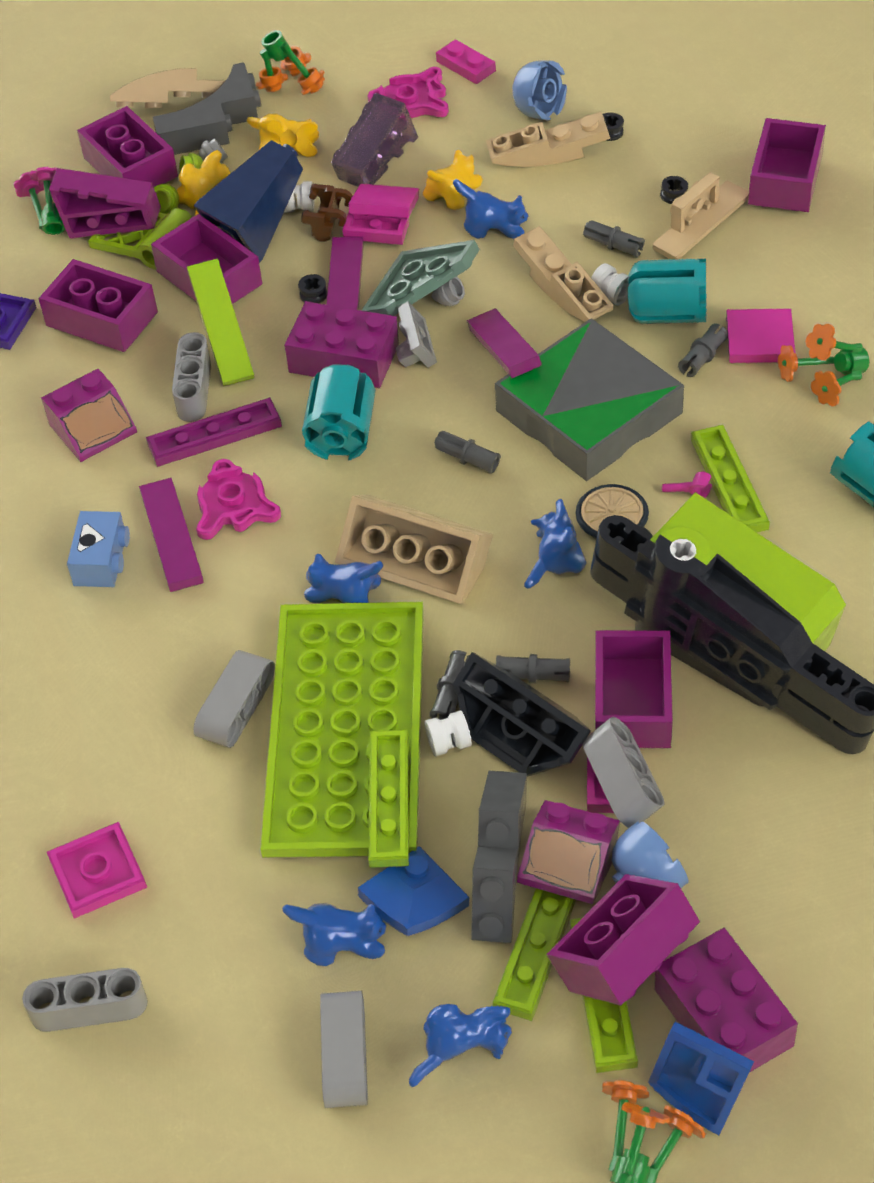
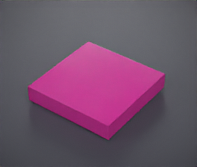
[349,184,419,219]
[726,309,795,363]
[47,822,147,919]

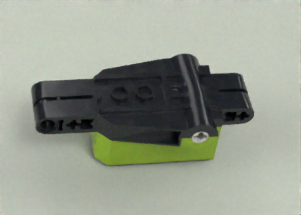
[590,492,874,754]

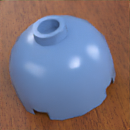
[512,60,567,120]
[612,821,689,888]

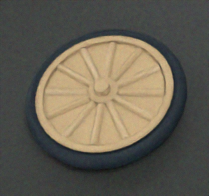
[575,484,649,539]

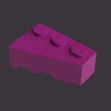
[49,168,161,239]

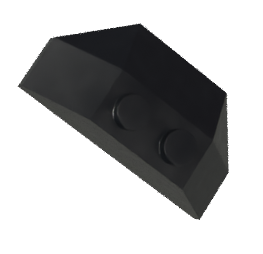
[453,652,591,777]

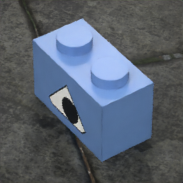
[67,511,130,587]

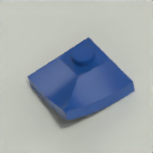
[358,846,469,936]
[648,1022,754,1135]

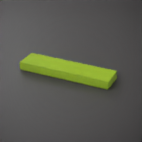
[187,259,254,387]
[691,425,770,532]
[368,730,409,868]
[493,888,576,1021]
[570,918,638,1073]

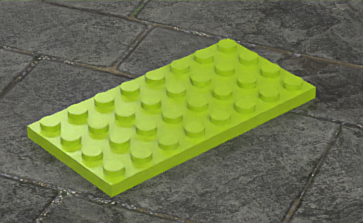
[260,601,424,858]

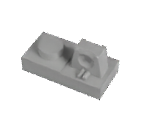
[396,301,437,368]

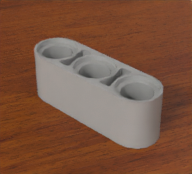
[172,332,211,422]
[194,650,275,748]
[582,717,664,828]
[22,968,148,1032]
[320,990,368,1108]

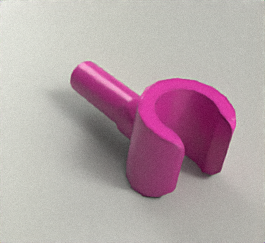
[662,472,712,498]

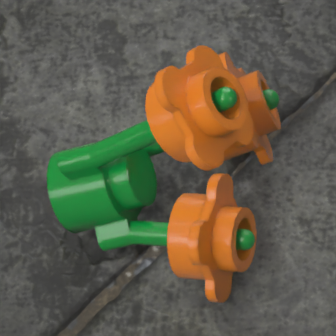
[256,30,325,95]

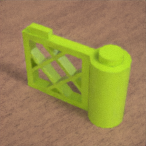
[88,208,193,270]

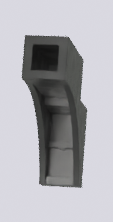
[153,62,261,155]
[471,771,527,943]

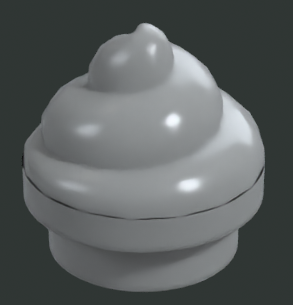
[199,138,228,164]
[431,276,465,306]

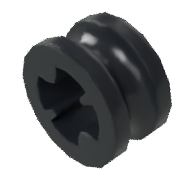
[603,112,624,141]
[660,176,688,204]
[298,274,327,303]

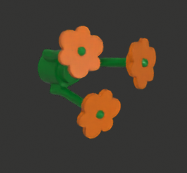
[778,324,870,406]
[602,1080,706,1183]

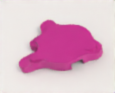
[368,67,449,119]
[196,459,281,540]

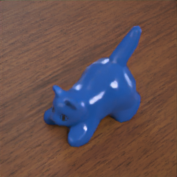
[453,179,529,239]
[524,499,587,589]
[304,554,383,603]
[282,903,386,966]
[409,1004,512,1087]

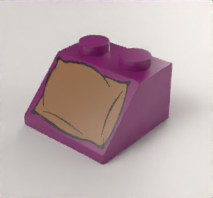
[41,368,137,462]
[517,800,620,904]

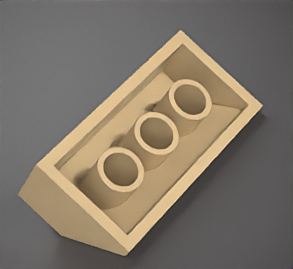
[335,495,493,604]

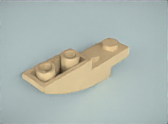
[110,68,225,108]
[486,111,610,167]
[513,226,614,322]

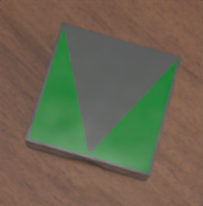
[495,318,684,481]

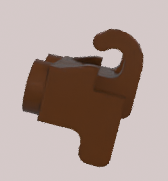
[301,184,353,242]

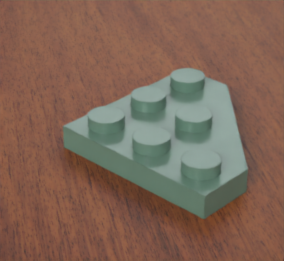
[361,240,480,316]

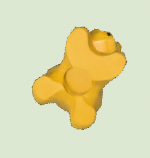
[247,114,319,157]
[177,150,231,216]
[423,150,483,210]

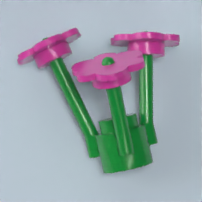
[14,167,66,235]

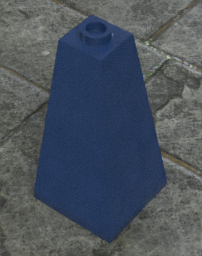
[194,140,303,263]

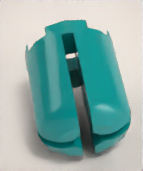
[628,259,707,324]
[302,364,376,460]
[830,421,874,507]

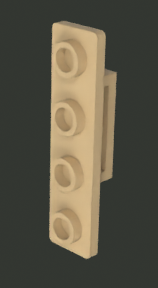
[653,172,749,259]

